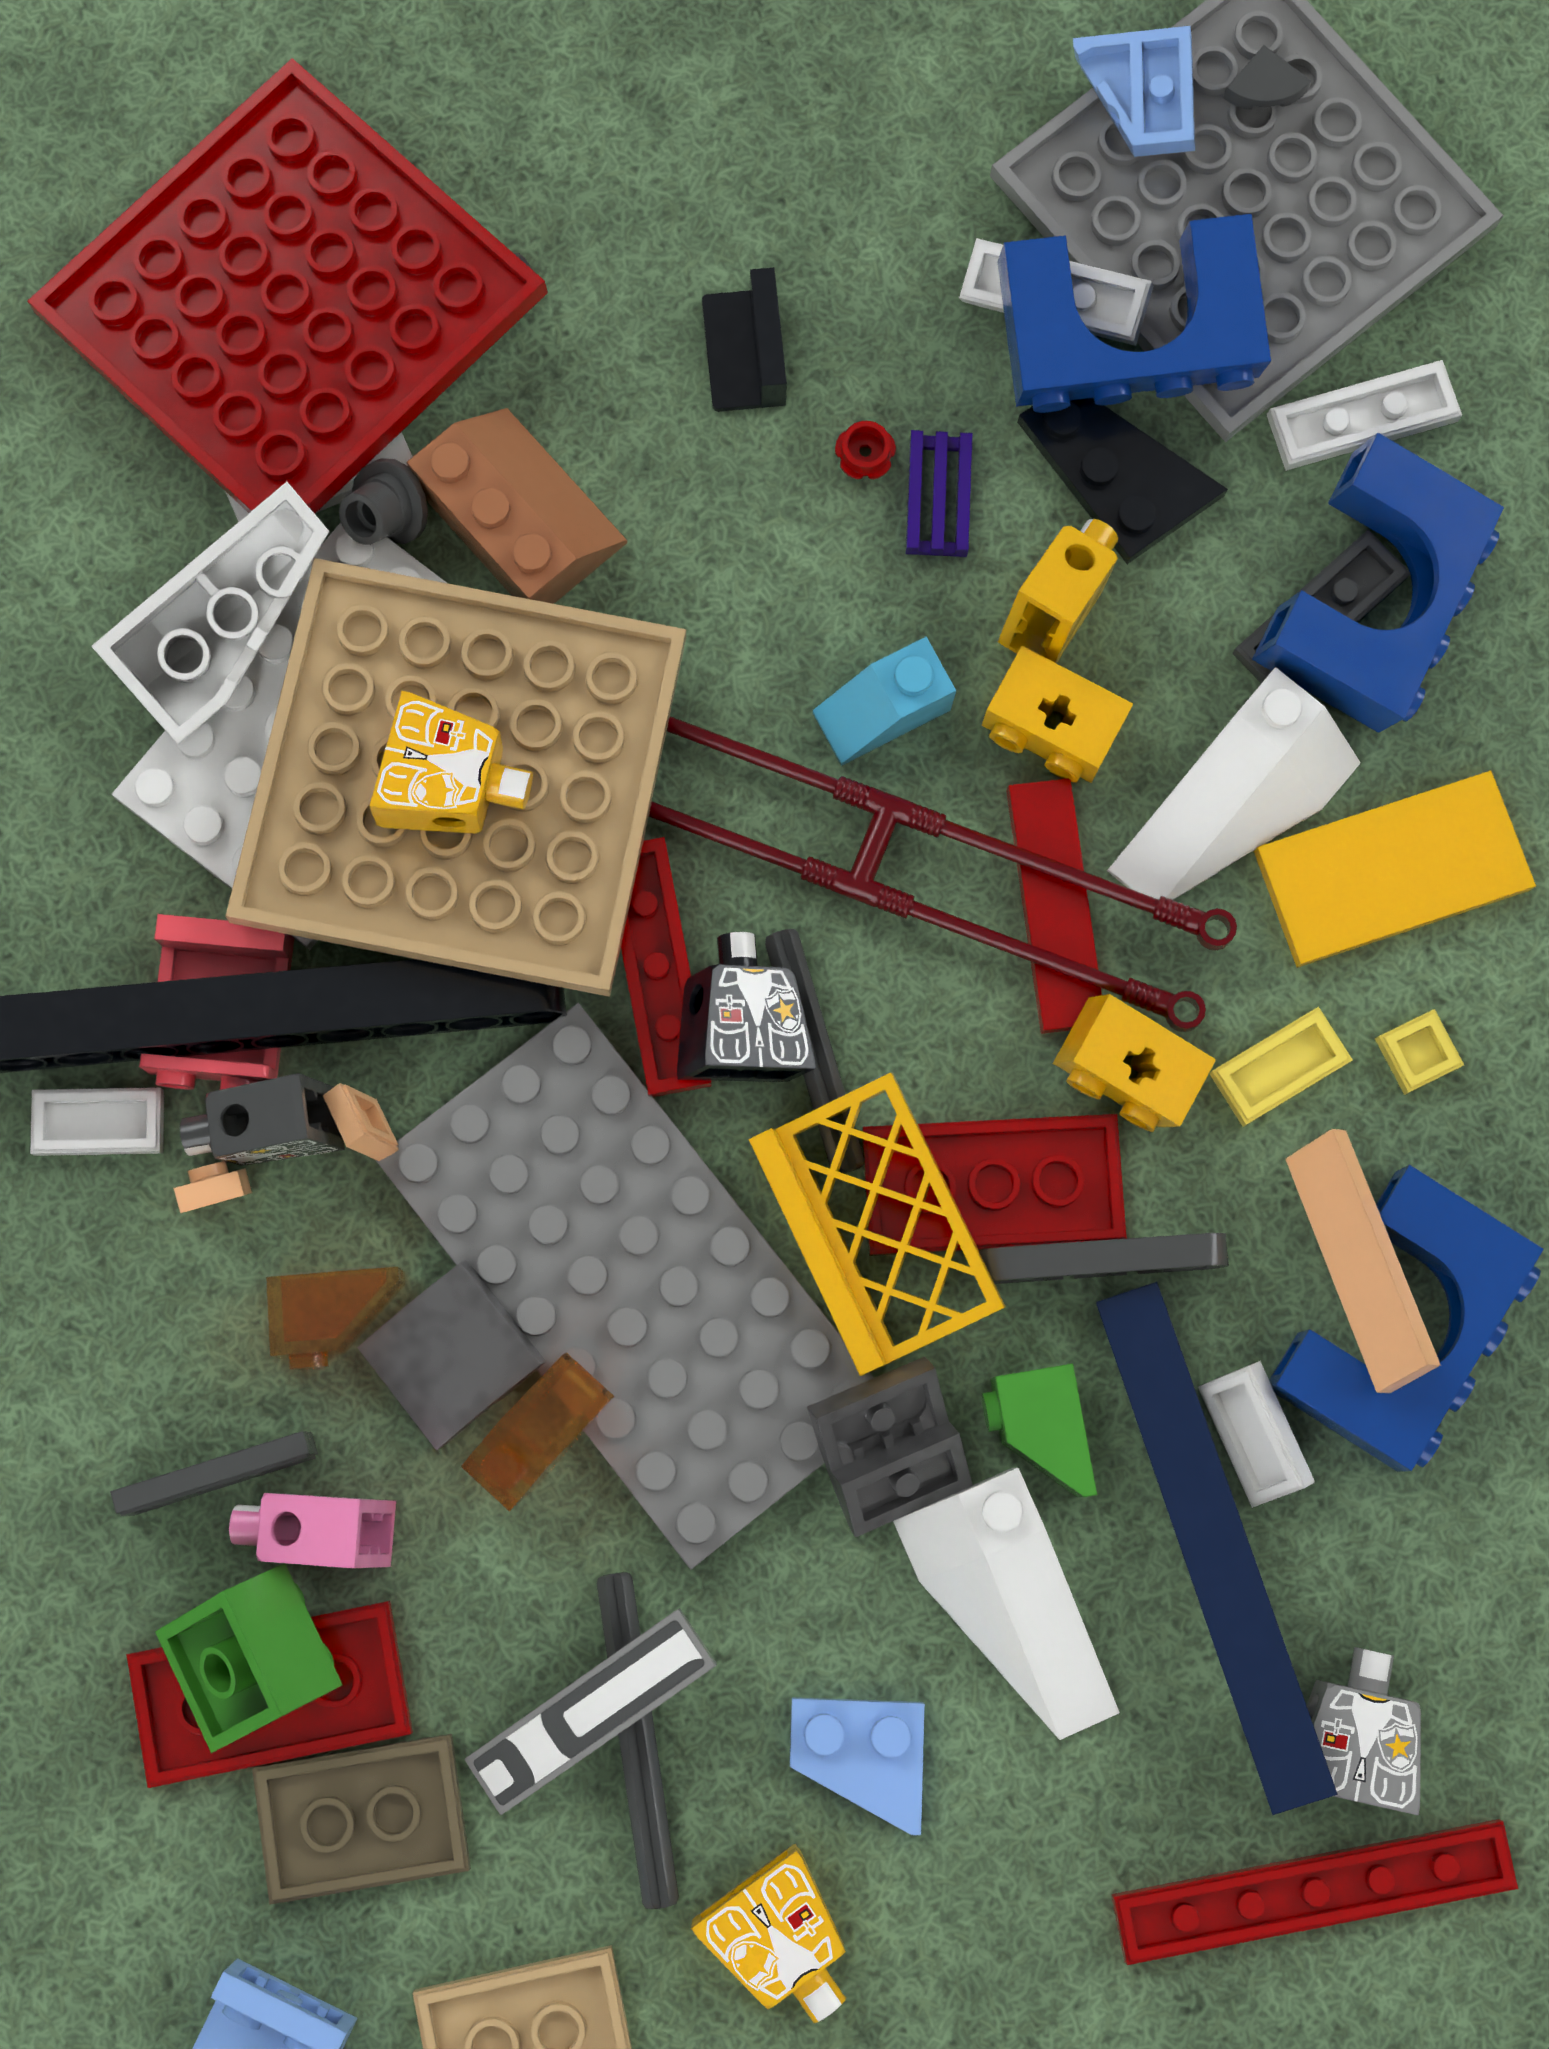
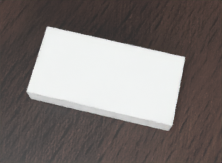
[30,1088,164,1156]
[1198,1361,1315,1508]

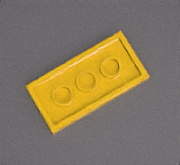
[1254,770,1536,968]

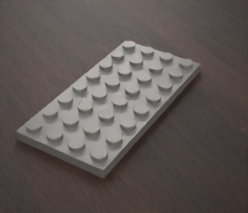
[376,1003,874,1570]

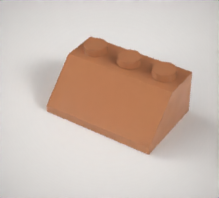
[407,408,627,604]

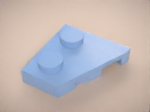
[1073,26,1195,157]
[789,1697,925,1835]

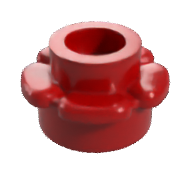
[835,421,896,480]

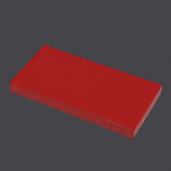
[862,1114,1127,1256]
[126,1601,413,1788]

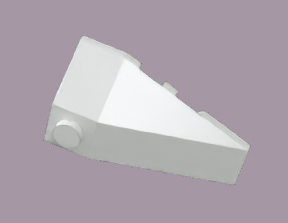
[91,482,329,744]
[1107,667,1361,901]

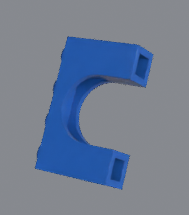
[997,214,1271,413]
[1252,433,1504,733]
[1269,1165,1544,1472]

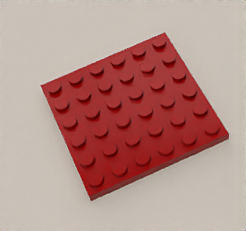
[27,58,548,514]

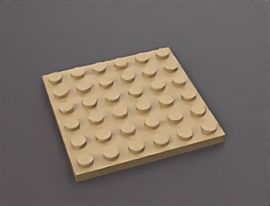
[226,558,686,997]

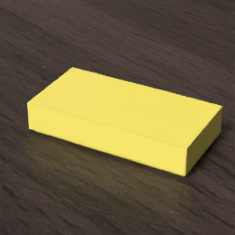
[1209,1006,1353,1127]

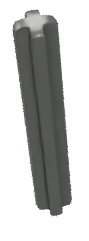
[765,929,865,1173]

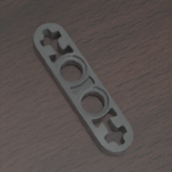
[978,1233,1229,1284]

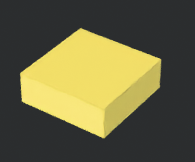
[1375,1009,1464,1095]

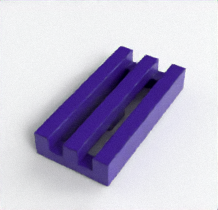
[906,430,973,557]

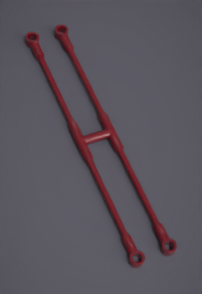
[648,716,1237,1032]

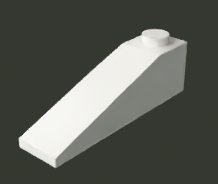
[893,1468,1120,1740]

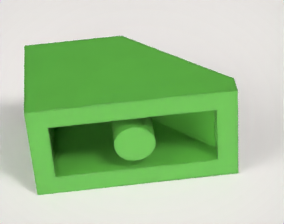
[982,1363,1097,1497]

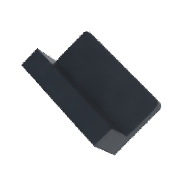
[702,267,787,412]

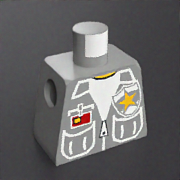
[1307,1647,1421,1815]

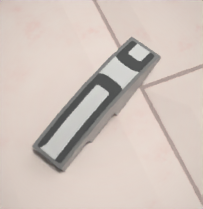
[464,1608,717,1815]

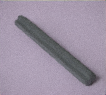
[597,1572,679,1909]

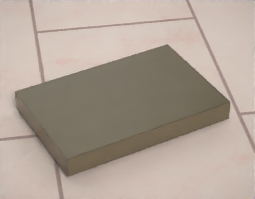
[252,1734,471,1905]

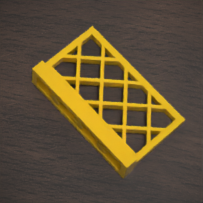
[748,1072,1006,1376]

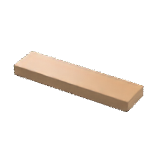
[1285,1128,1441,1393]

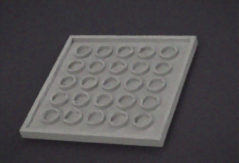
[990,0,1504,442]

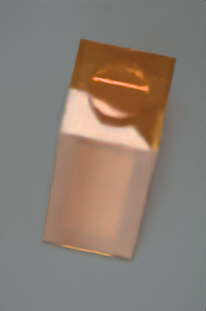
[266,1267,406,1370]
[461,1352,615,1512]

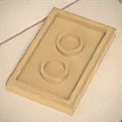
[413,1945,632,2049]

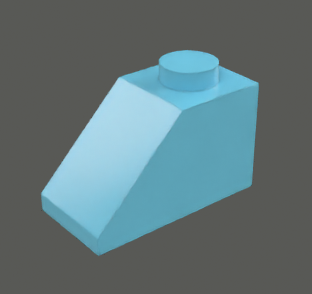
[812,637,956,766]

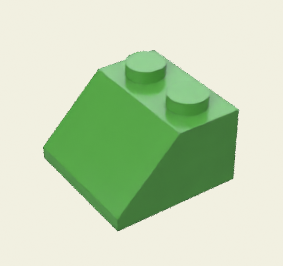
[155,1563,343,1753]

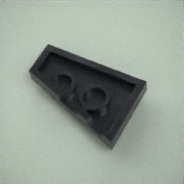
[1017,398,1228,564]

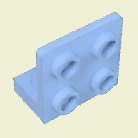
[192,1958,358,2049]

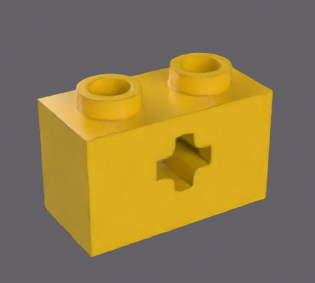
[981,646,1133,783]
[1053,994,1216,1132]

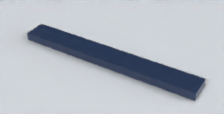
[1096,1282,1338,1815]

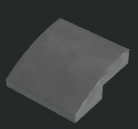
[357,1260,546,1450]
[807,1356,973,1537]

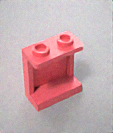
[139,914,294,1090]

